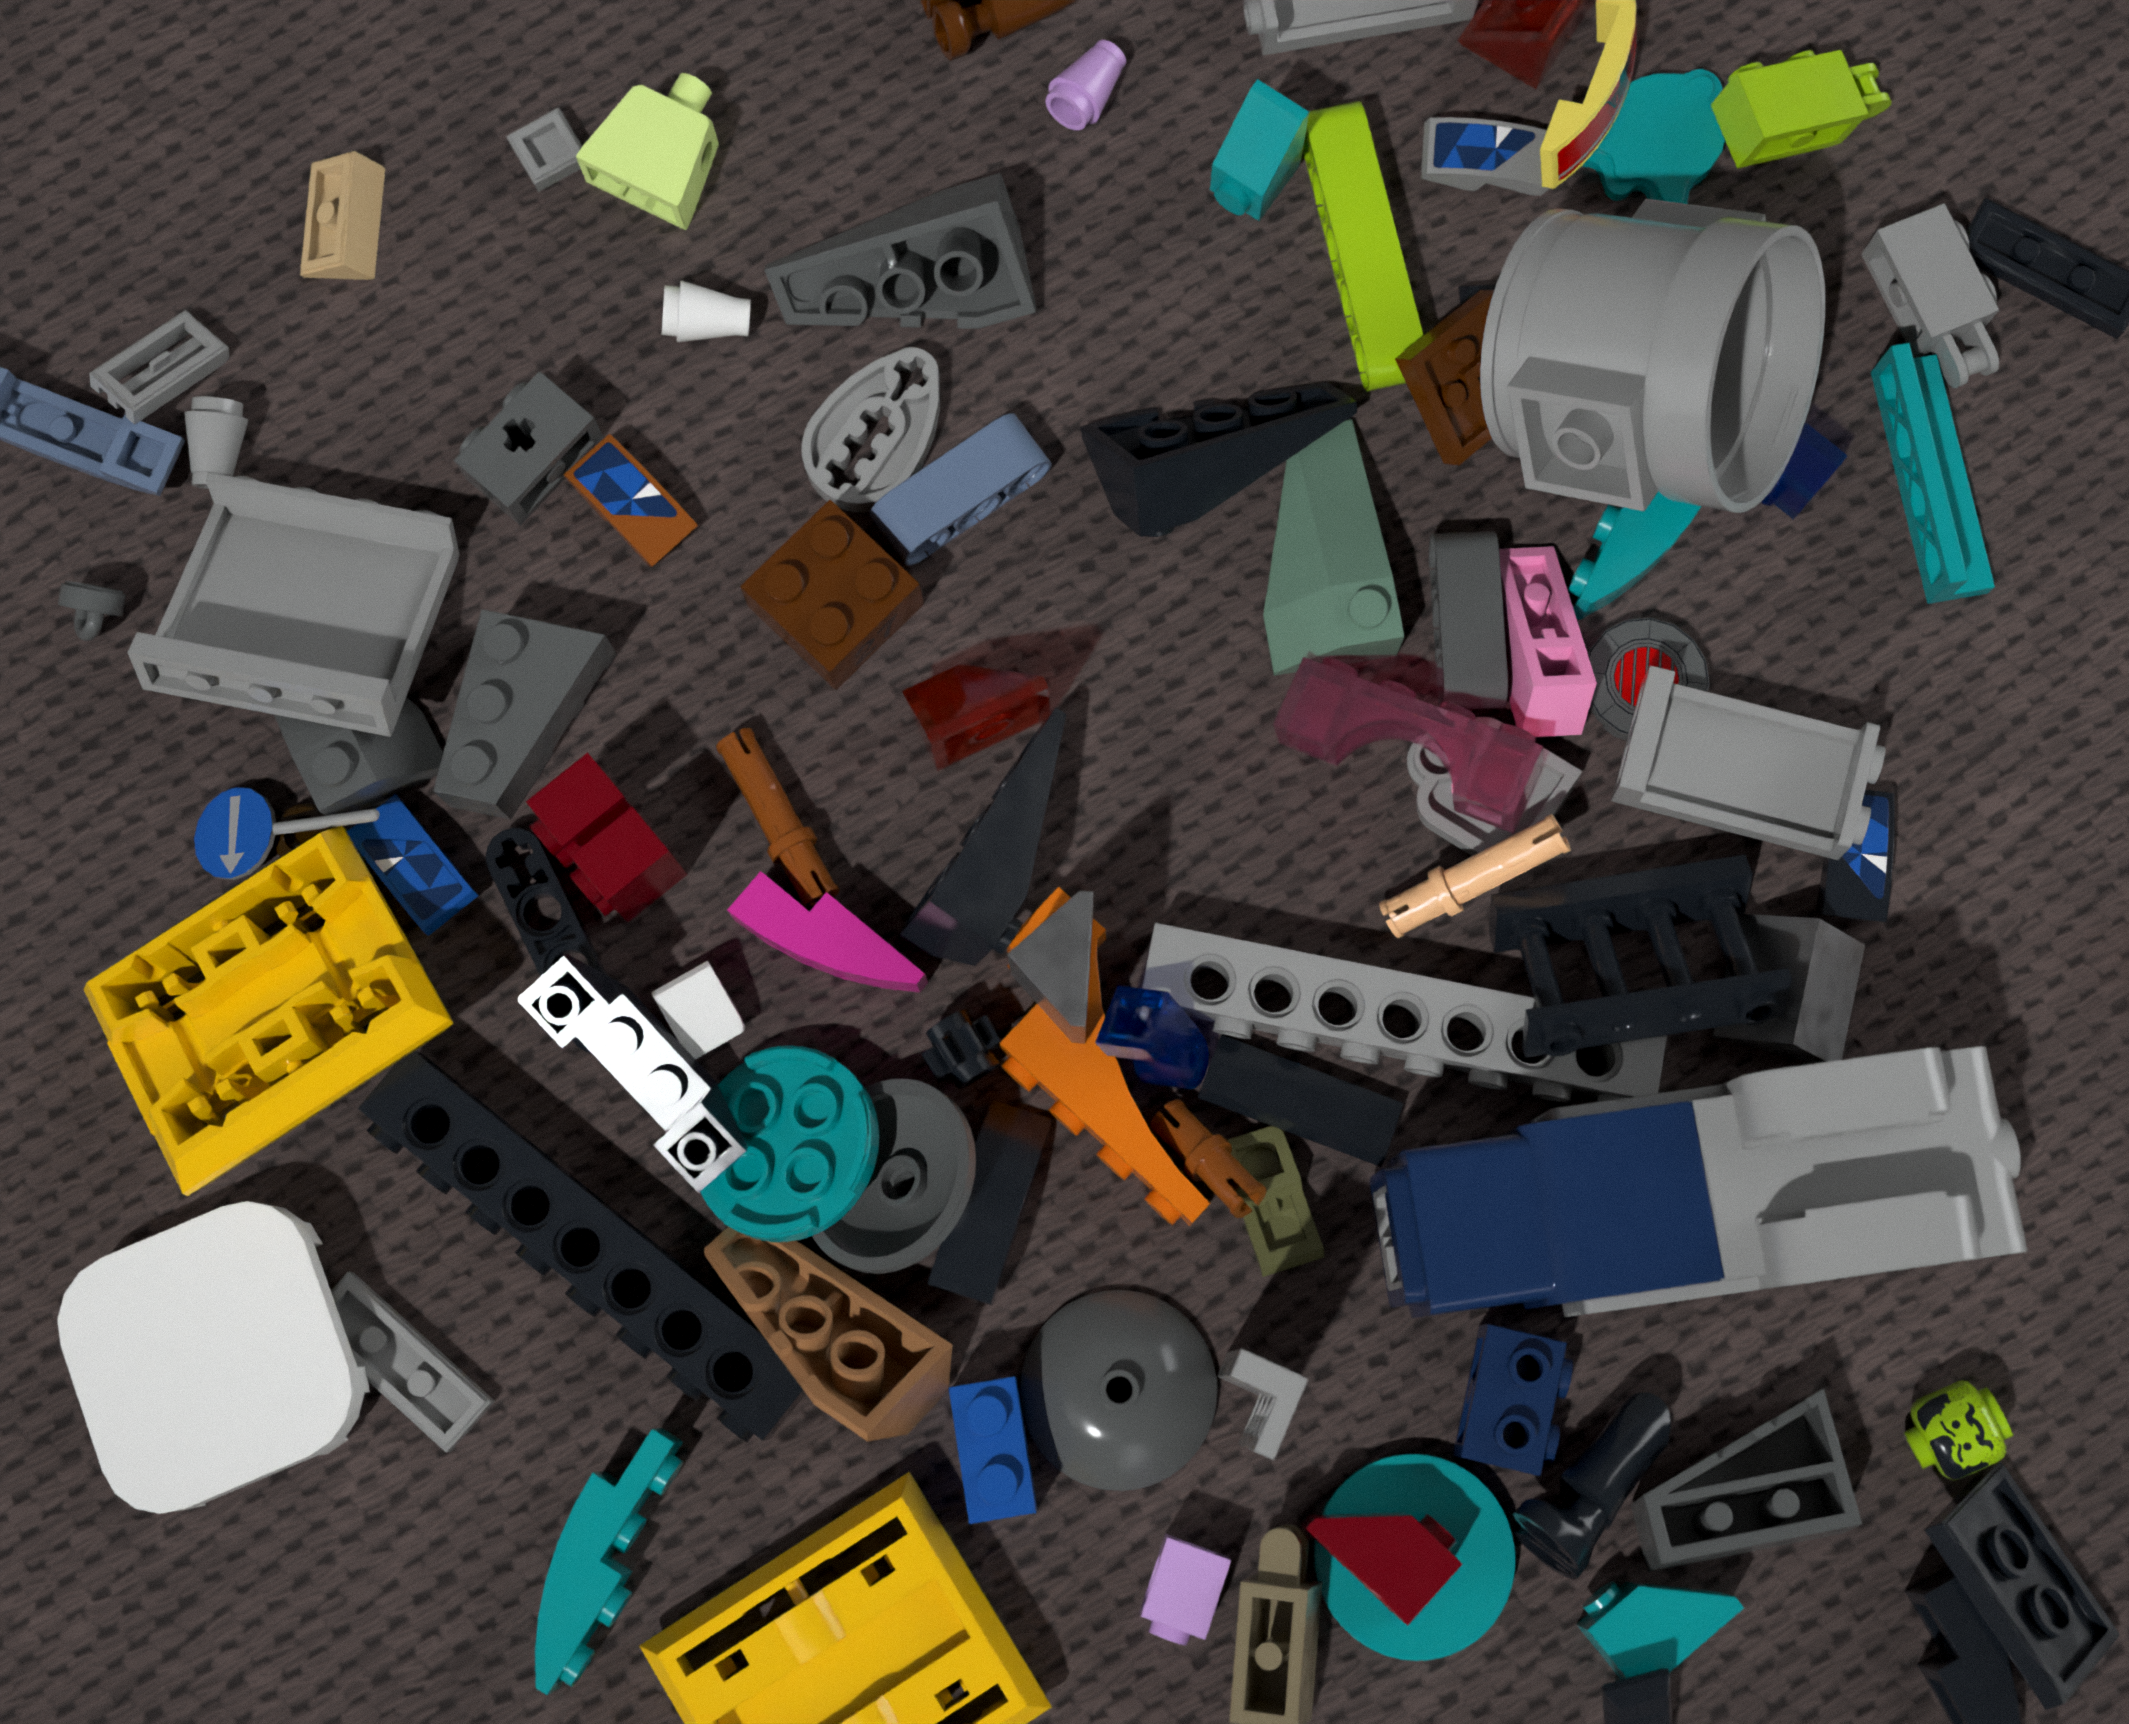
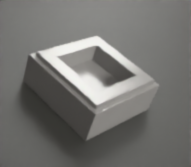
[506,108,582,192]

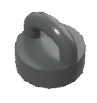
[58,580,126,641]

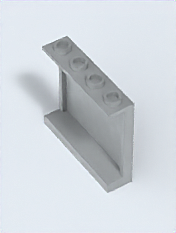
[127,472,460,737]

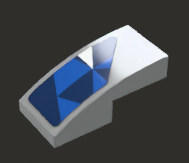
[1421,117,1551,196]

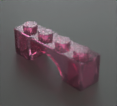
[1273,657,1544,833]

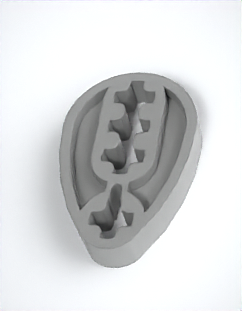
[802,347,940,512]

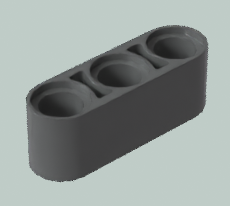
[1429,531,1508,710]

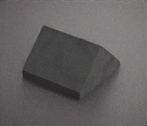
[1007,891,1093,1044]
[1712,914,1865,1064]

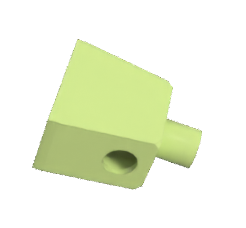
[576,73,719,230]

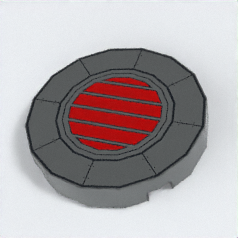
[1587,618,1709,740]

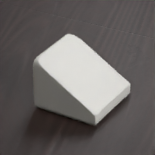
[651,961,746,1059]

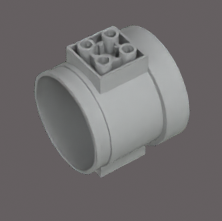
[1480,199,1825,513]

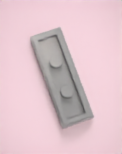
[331,1271,495,1453]

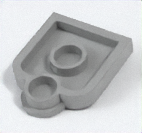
[1407,717,1582,881]

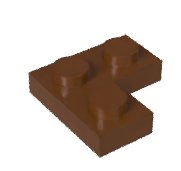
[1395,290,1494,465]

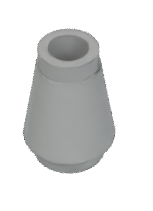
[184,396,249,489]

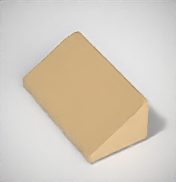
[300,151,385,280]

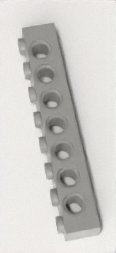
[1139,923,1667,1103]

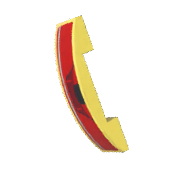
[1540,0,1637,189]

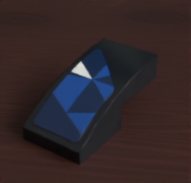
[1816,790,1895,922]

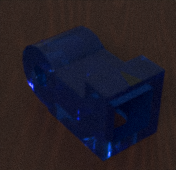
[1095,986,1209,1089]

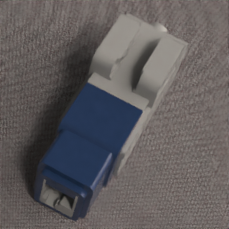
[1370,1046,2028,1318]

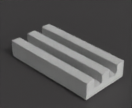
[89,310,229,425]

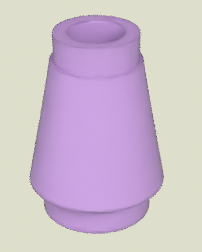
[1045,40,1126,130]

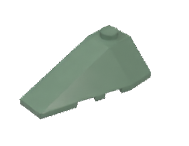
[1263,420,1405,676]

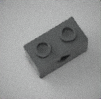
[454,371,604,526]

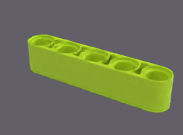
[1303,101,1424,392]

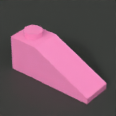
[1499,546,1597,738]

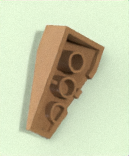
[704,1226,953,1441]

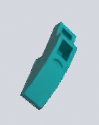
[1567,491,1702,620]
[535,1428,683,1695]

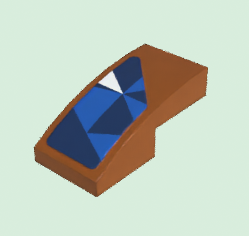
[563,433,698,567]

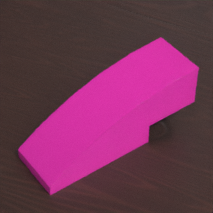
[727,871,928,992]

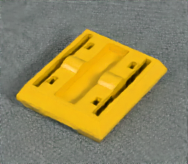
[84,826,454,1196]
[639,1472,1052,1724]

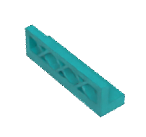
[1871,343,1995,604]

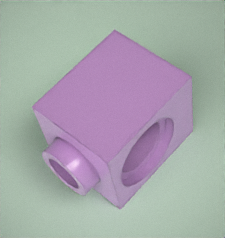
[1140,1534,1231,1646]

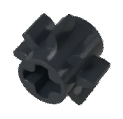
[922,1009,1002,1089]

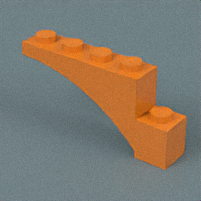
[999,887,1210,1226]

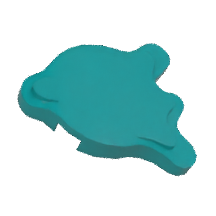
[1581,69,1725,204]

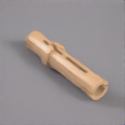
[1379,814,1571,938]

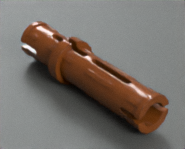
[716,728,840,910]

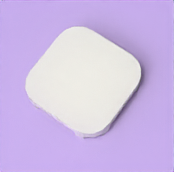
[57,1201,370,1514]

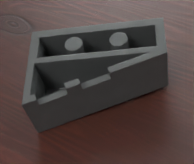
[433,609,617,820]
[1631,1389,1862,1572]

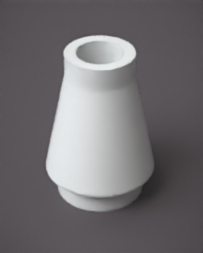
[662,280,751,342]

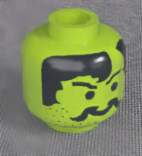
[1904,1380,2013,1481]

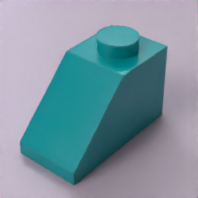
[1210,79,1309,221]
[1576,1581,1744,1679]

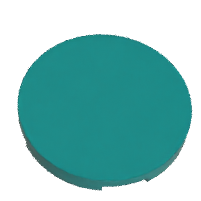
[700,1046,879,1242]
[1313,1454,1515,1661]

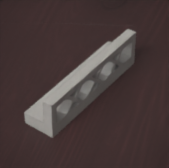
[1217,1349,1308,1460]

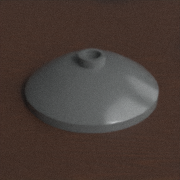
[812,1078,976,1274]
[1020,1290,1217,1491]

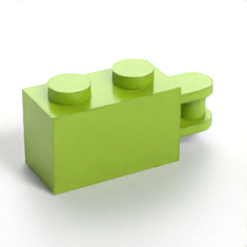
[1711,50,1892,169]

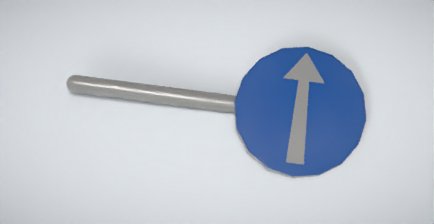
[194,787,380,880]

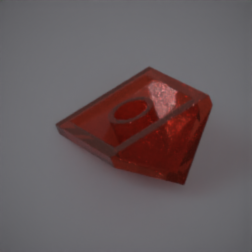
[902,664,1050,772]

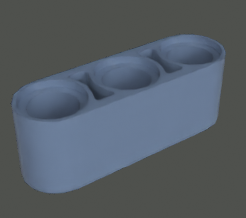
[869,413,1052,566]

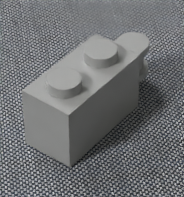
[1861,203,1999,388]

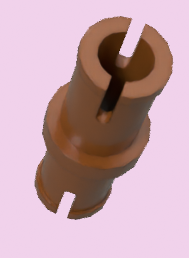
[1150,1099,1267,1218]

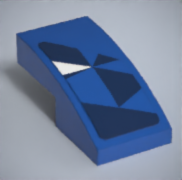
[347,793,478,936]

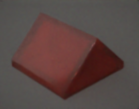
[1458,0,1596,89]

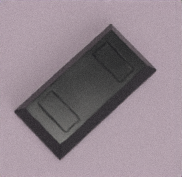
[1601,1668,1673,1724]

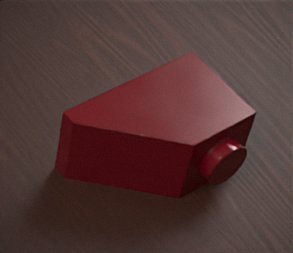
[1301,1512,1462,1626]

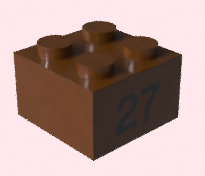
[740,500,924,690]

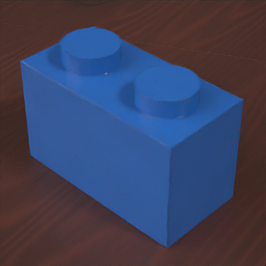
[948,1376,1038,1524]

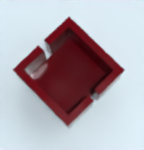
[526,752,687,922]

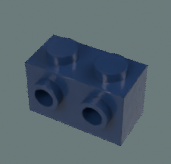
[1453,1324,1573,1476]

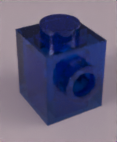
[1760,422,1848,520]

